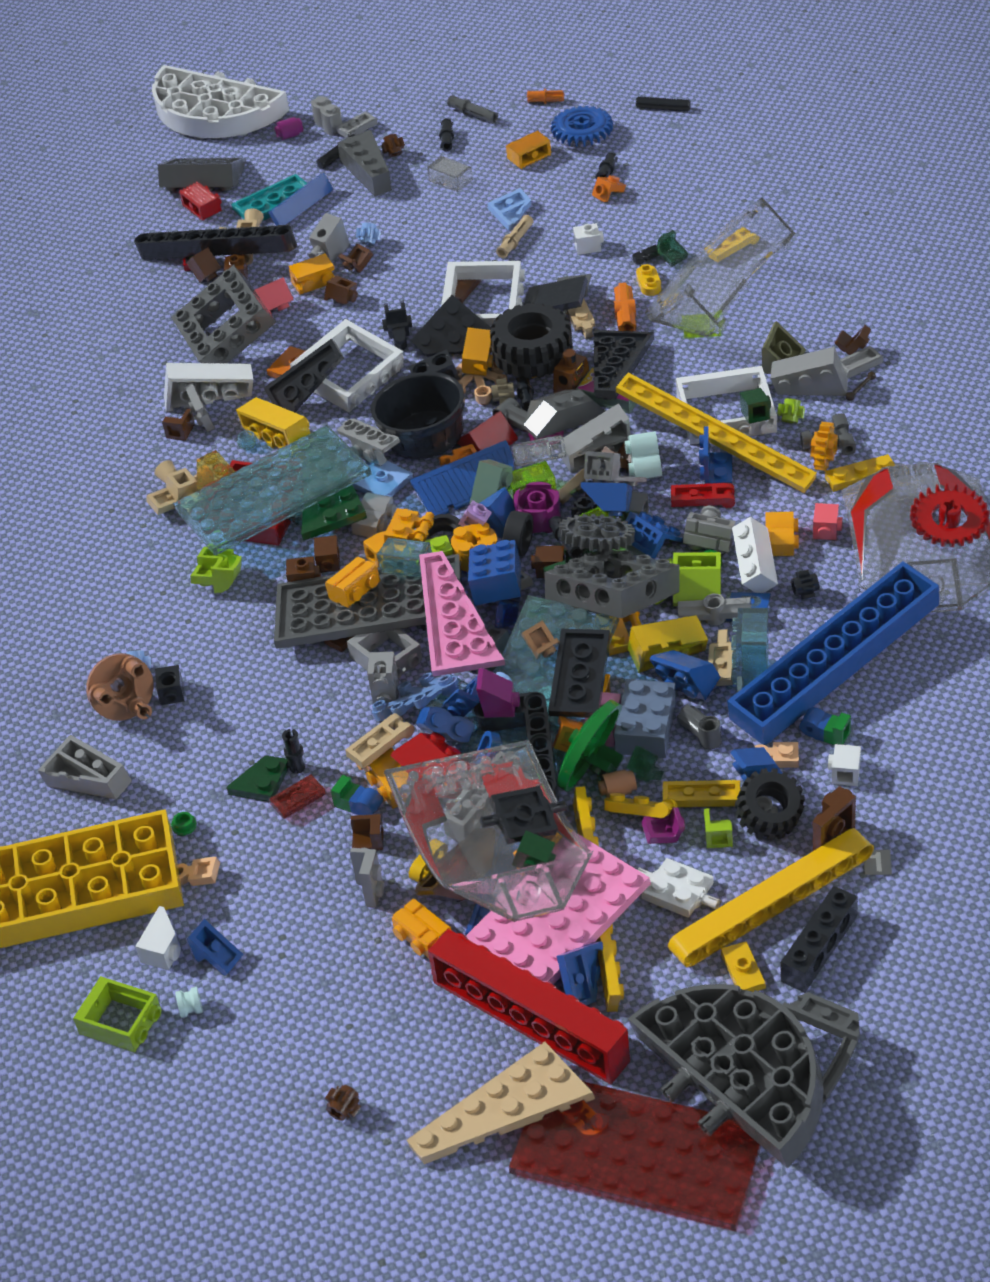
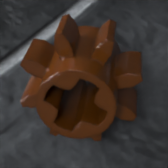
[381,134,405,157]
[325,1085,361,1121]

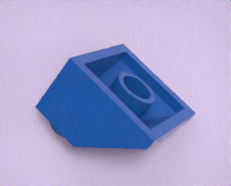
[581,482,633,517]

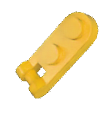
[604,793,677,818]

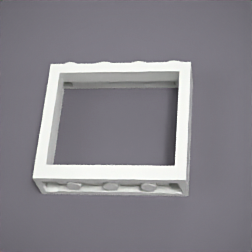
[441,261,525,327]
[290,319,404,412]
[676,366,777,445]

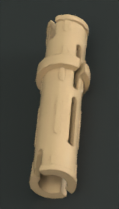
[496,215,534,258]

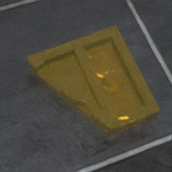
[197,450,238,497]

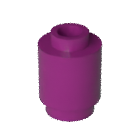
[274,117,304,140]

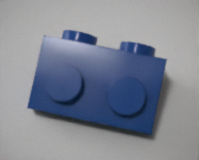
[441,675,480,717]

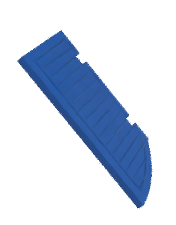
[410,440,514,516]

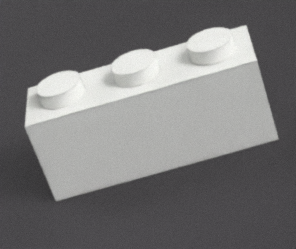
[732,517,778,593]

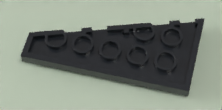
[593,330,654,400]

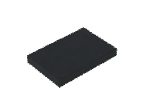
[524,275,588,311]

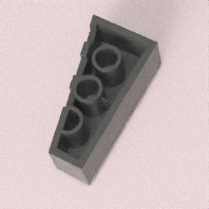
[337,129,392,197]

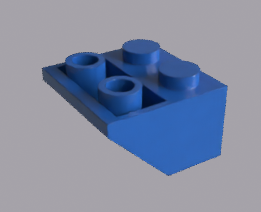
[650,650,721,700]

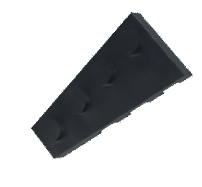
[264,339,344,413]

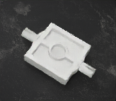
[637,858,721,918]

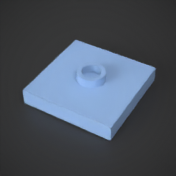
[351,461,413,497]

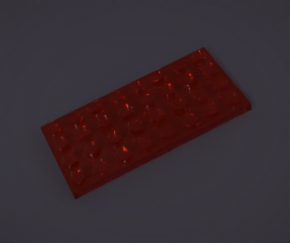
[509,1081,761,1231]

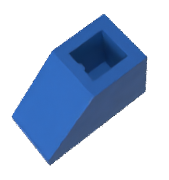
[730,747,782,781]

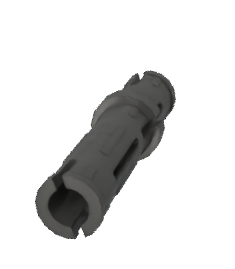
[447,95,498,124]

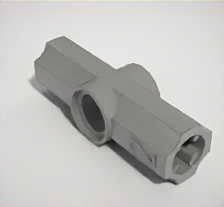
[678,594,752,626]

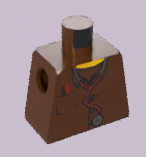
[553,349,590,394]

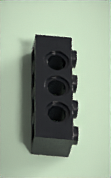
[780,886,858,993]

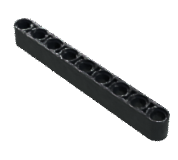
[134,225,298,259]

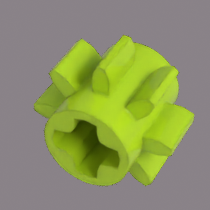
[777,398,805,424]

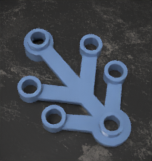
[372,672,459,721]

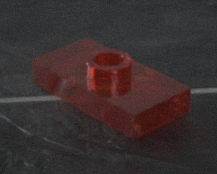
[269,774,326,819]

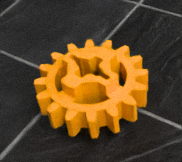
[810,421,838,471]

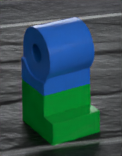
[799,707,851,745]
[330,775,383,815]

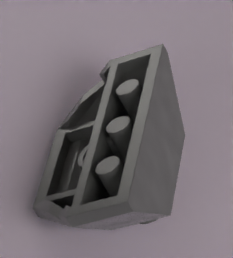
[524,389,605,439]

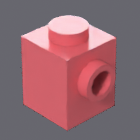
[813,503,843,540]

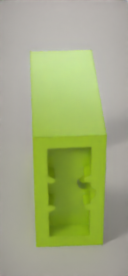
[73,976,161,1052]

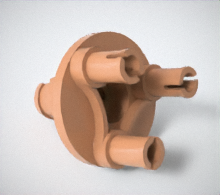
[86,653,154,721]

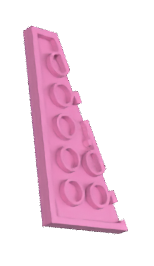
[419,551,505,677]

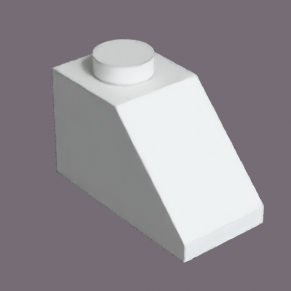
[135,906,181,970]

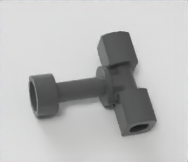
[800,413,856,455]

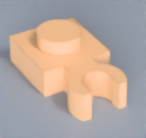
[755,742,799,768]
[177,857,220,886]

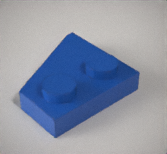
[557,941,603,1005]

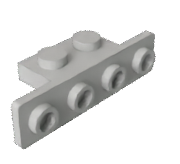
[337,418,400,466]

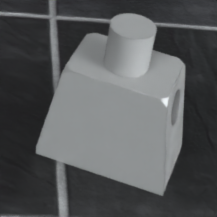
[309,213,350,262]

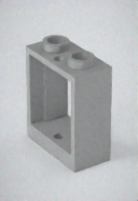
[347,629,422,678]

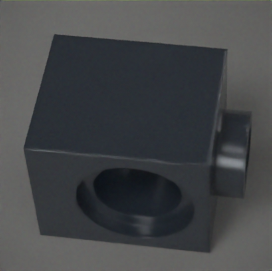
[155,665,185,705]

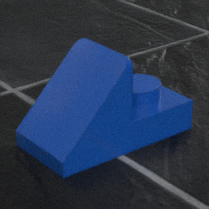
[187,919,244,976]

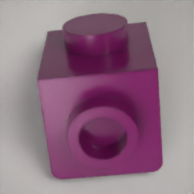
[641,807,685,844]

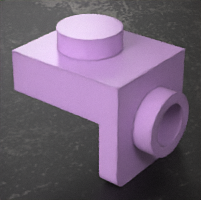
[458,500,492,527]

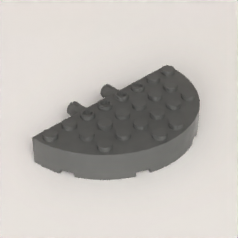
[628,984,824,1168]

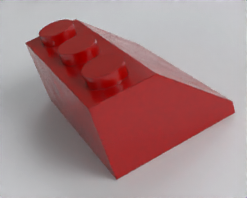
[390,732,478,800]

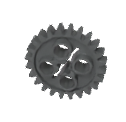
[558,514,635,552]

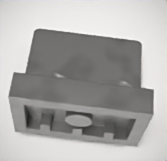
[584,451,647,486]

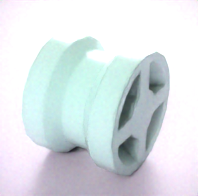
[175,986,203,1018]

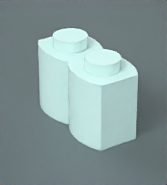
[625,431,662,479]

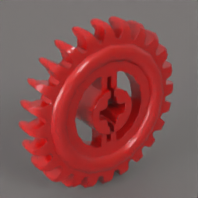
[910,483,990,547]

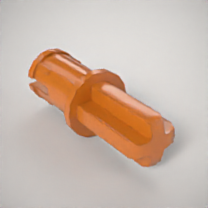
[527,89,565,104]

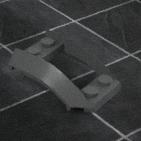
[782,992,860,1104]

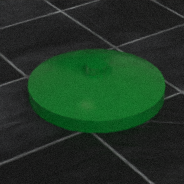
[557,699,622,792]

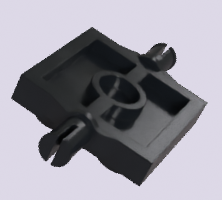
[480,786,567,844]

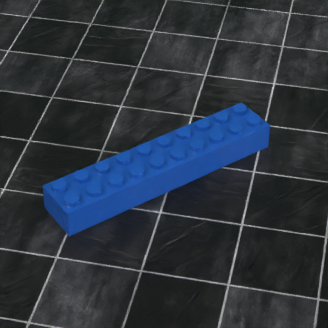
[727,561,939,745]

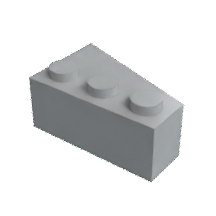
[771,347,848,396]
[559,403,630,473]
[38,735,132,799]

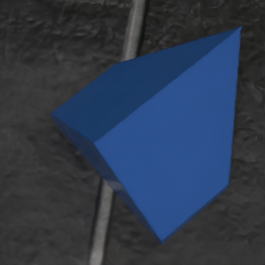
[480,487,517,539]

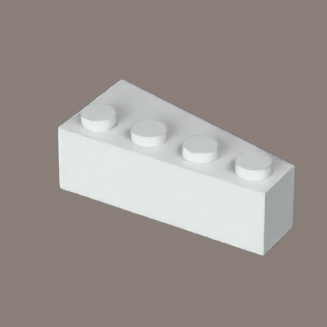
[164,363,253,412]

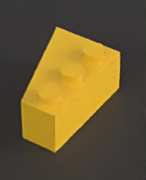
[628,615,708,673]

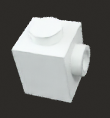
[573,223,604,255]
[828,744,861,786]

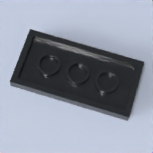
[548,628,611,718]

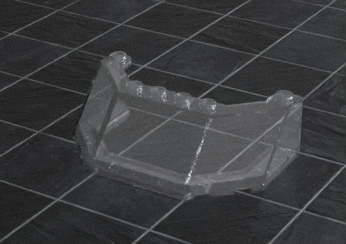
[645,197,796,337]

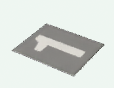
[864,850,892,875]

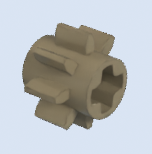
[491,378,515,405]

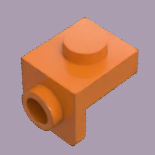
[592,175,626,202]

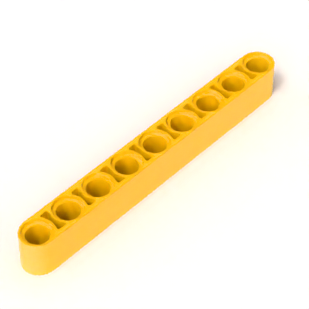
[668,828,874,968]

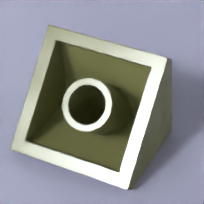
[762,321,806,374]

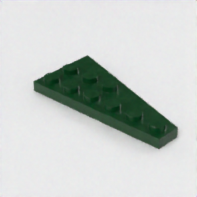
[301,435,367,541]

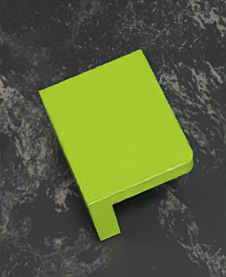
[704,808,733,848]

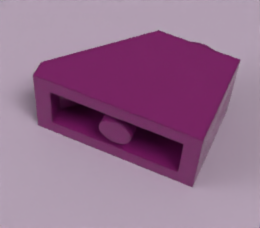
[476,668,520,718]

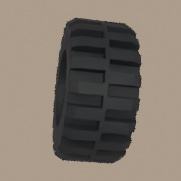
[490,303,573,379]

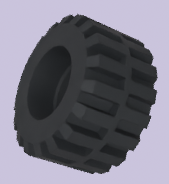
[735,768,805,841]

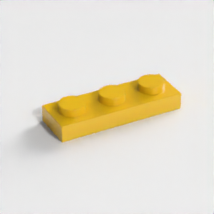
[825,454,897,492]
[663,780,740,807]

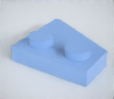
[488,188,531,231]

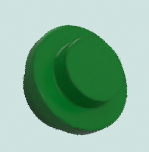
[171,812,197,836]

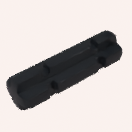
[632,241,670,265]

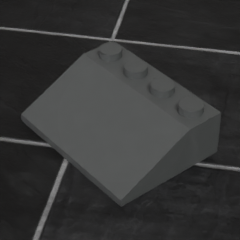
[158,158,246,191]

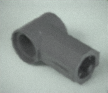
[492,398,529,433]
[677,704,722,749]

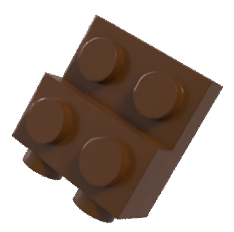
[812,786,856,851]

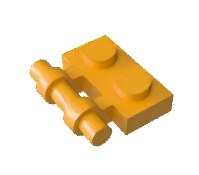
[384,508,434,546]

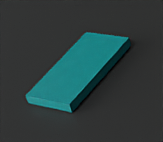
[231,174,307,221]

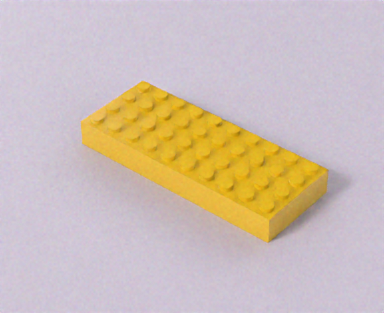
[0,809,184,948]

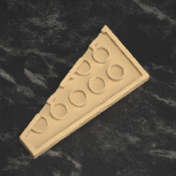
[406,1042,595,1164]

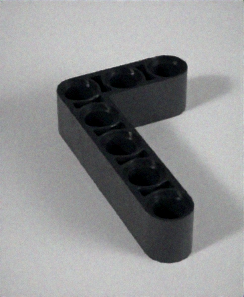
[474,692,560,803]

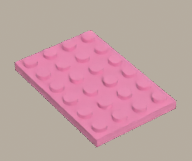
[466,830,651,984]

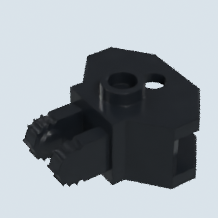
[382,300,413,350]

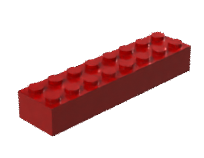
[428,929,630,1085]

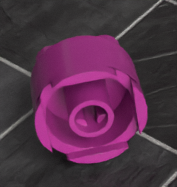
[514,482,561,533]

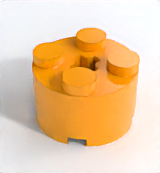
[451,523,498,574]

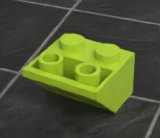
[673,552,721,606]

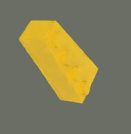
[236,397,313,466]

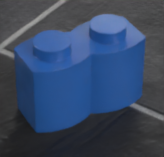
[416,707,475,743]

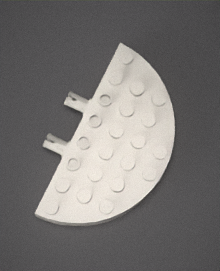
[152,65,289,139]

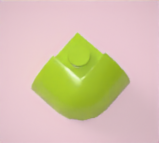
[190,547,242,593]

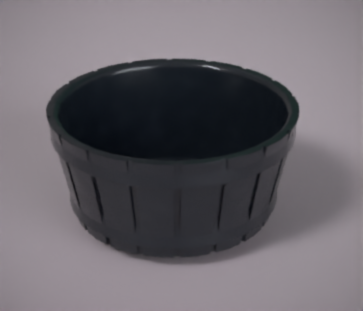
[371,372,465,459]

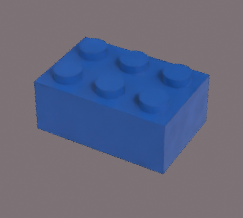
[468,540,521,606]

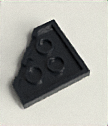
[410,295,491,356]

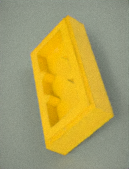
[721,941,766,992]

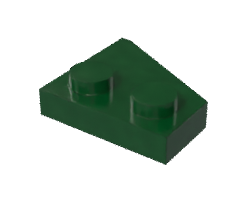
[226,755,289,803]

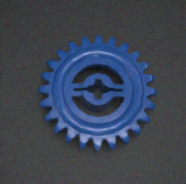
[551,106,613,147]

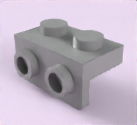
[350,848,384,907]

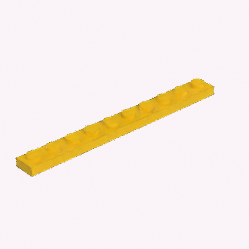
[616,372,817,493]
[572,787,624,1012]

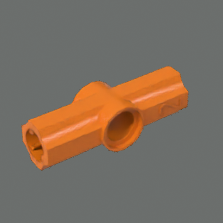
[614,283,636,331]

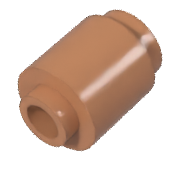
[598,769,637,798]

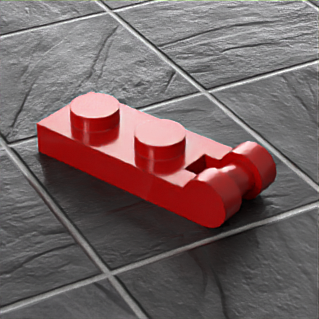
[671,483,735,508]

